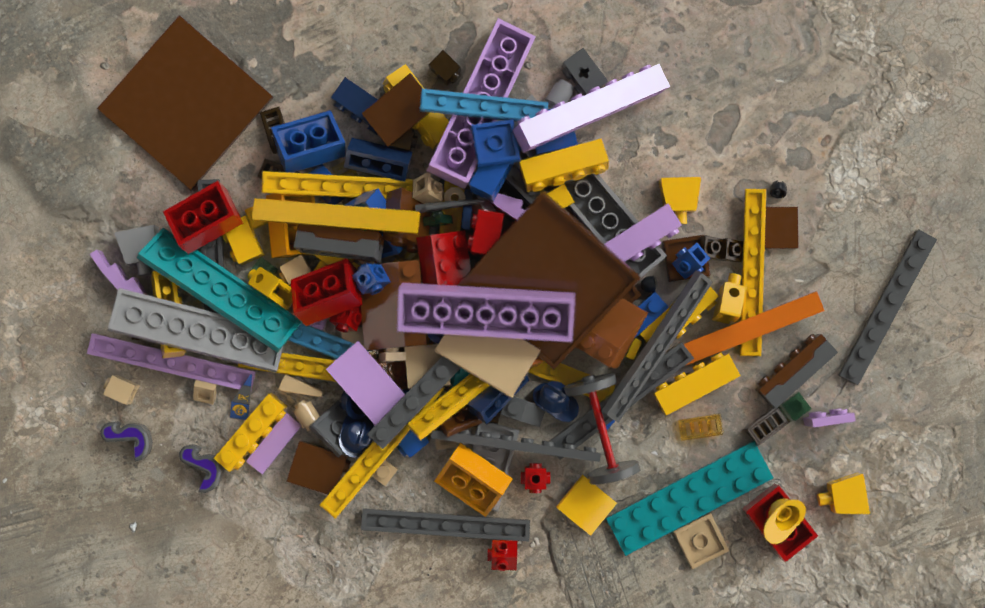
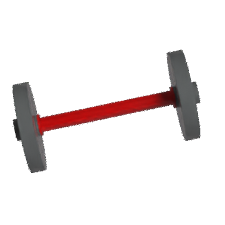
[564,373,640,485]

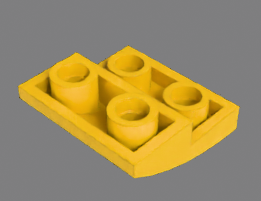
[556,474,617,536]

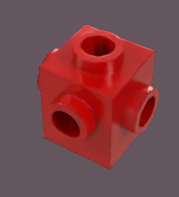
[329,306,362,333]
[521,463,550,493]
[487,540,517,571]

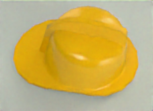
[764,499,806,544]

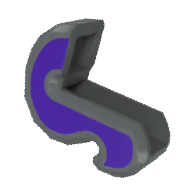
[100,421,153,462]
[179,444,224,493]

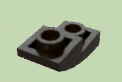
[700,235,743,262]

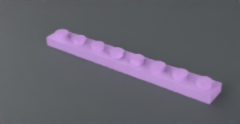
[87,333,256,391]

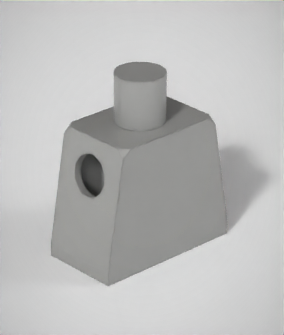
[115,225,159,276]

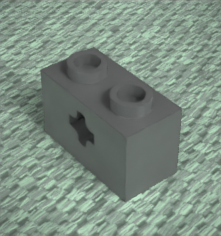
[562,48,608,96]

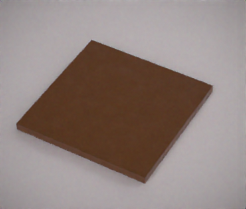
[97,15,274,190]
[457,191,641,370]

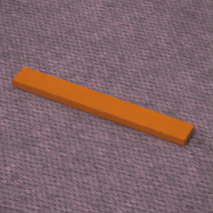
[666,291,825,366]

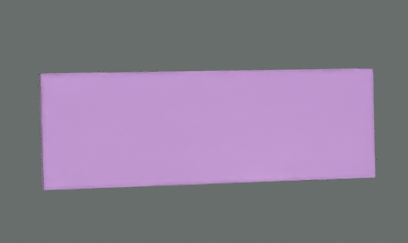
[246,412,302,474]

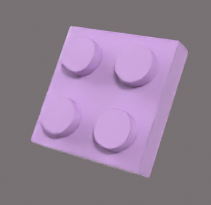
[803,408,856,427]

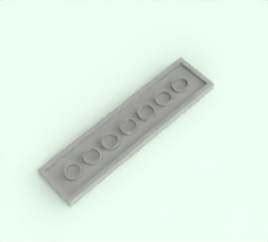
[107,288,283,373]

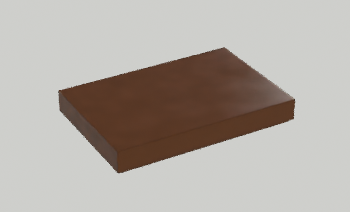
[362,73,430,147]

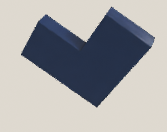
[461,189,473,233]

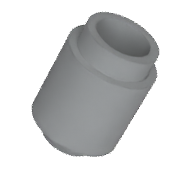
[545,79,574,109]

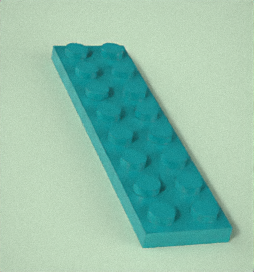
[137,228,302,353]
[606,441,774,556]

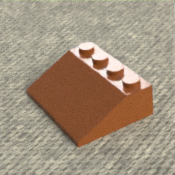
[357,260,428,350]
[576,298,648,368]

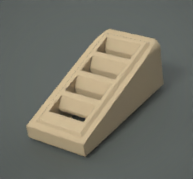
[278,375,325,397]

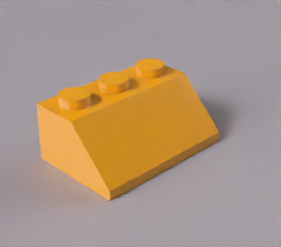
[266,193,315,258]
[434,443,512,517]

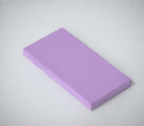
[326,341,405,426]

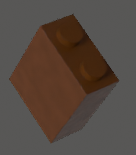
[383,187,431,253]
[286,440,351,495]

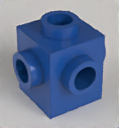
[672,243,710,279]
[352,263,391,295]

